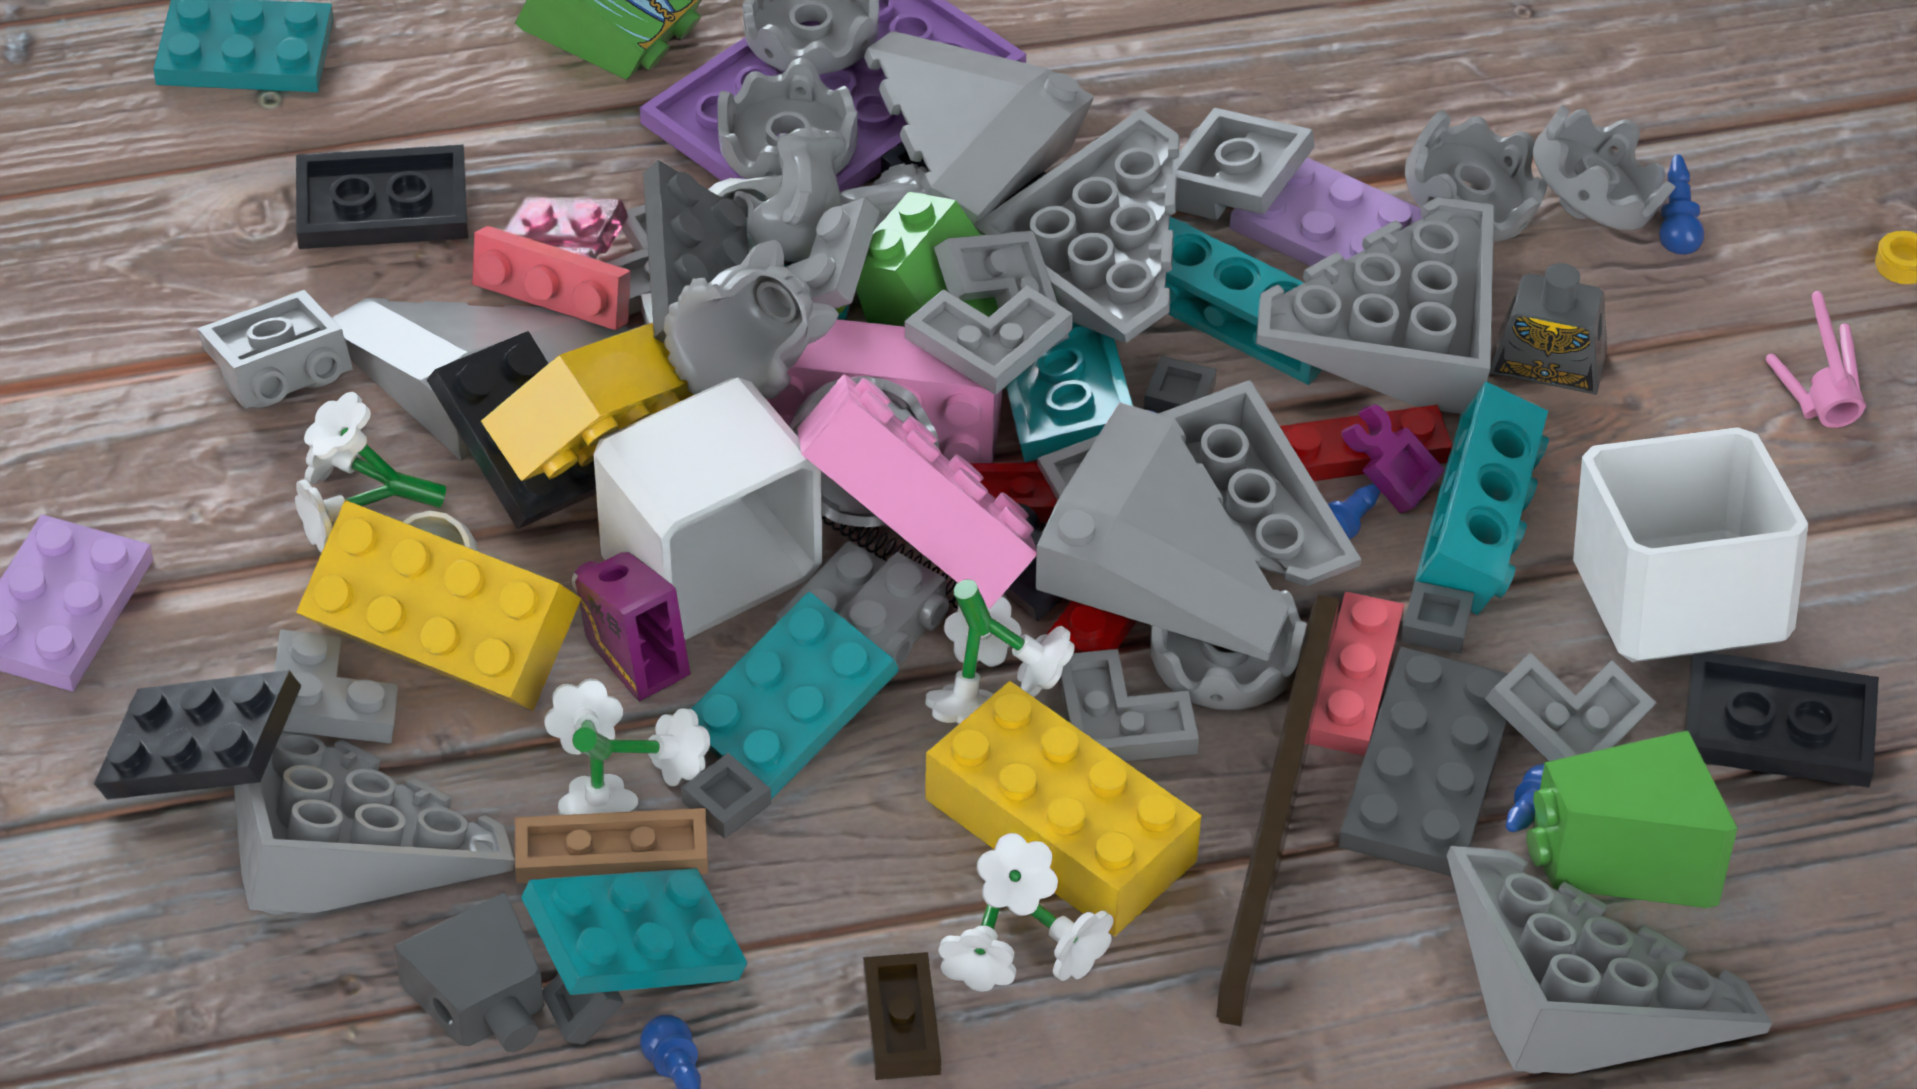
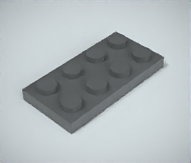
[643,160,749,343]
[1338,646,1509,876]

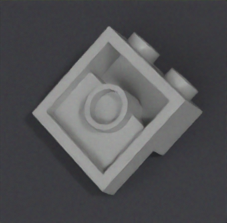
[1172,108,1315,220]
[197,290,353,409]
[776,541,949,668]

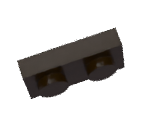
[863,952,941,1080]

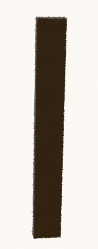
[1216,595,1339,1027]

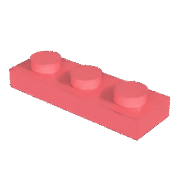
[472,226,631,330]
[1309,592,1404,756]

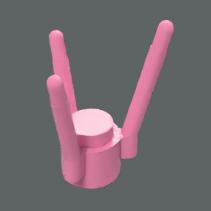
[1766,291,1866,428]

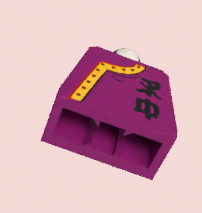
[572,552,691,702]

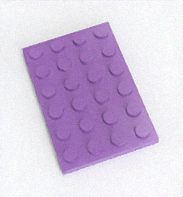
[640,0,1027,192]

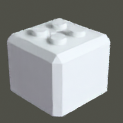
[594,377,822,640]
[1573,427,1808,663]

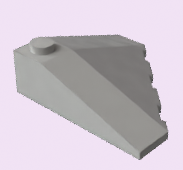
[864,31,1095,225]
[973,109,1180,343]
[1256,197,1494,414]
[333,298,630,461]
[1037,380,1362,586]
[1036,402,1289,661]
[234,731,515,915]
[1447,846,1772,1074]

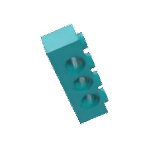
[1165,216,1322,385]
[1413,381,1549,615]

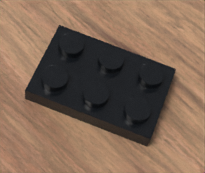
[296,144,468,249]
[427,331,596,529]
[1684,652,1879,788]
[94,670,301,800]

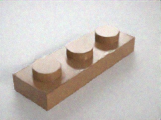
[515,808,708,884]

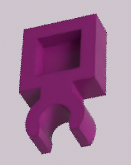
[1341,404,1445,514]

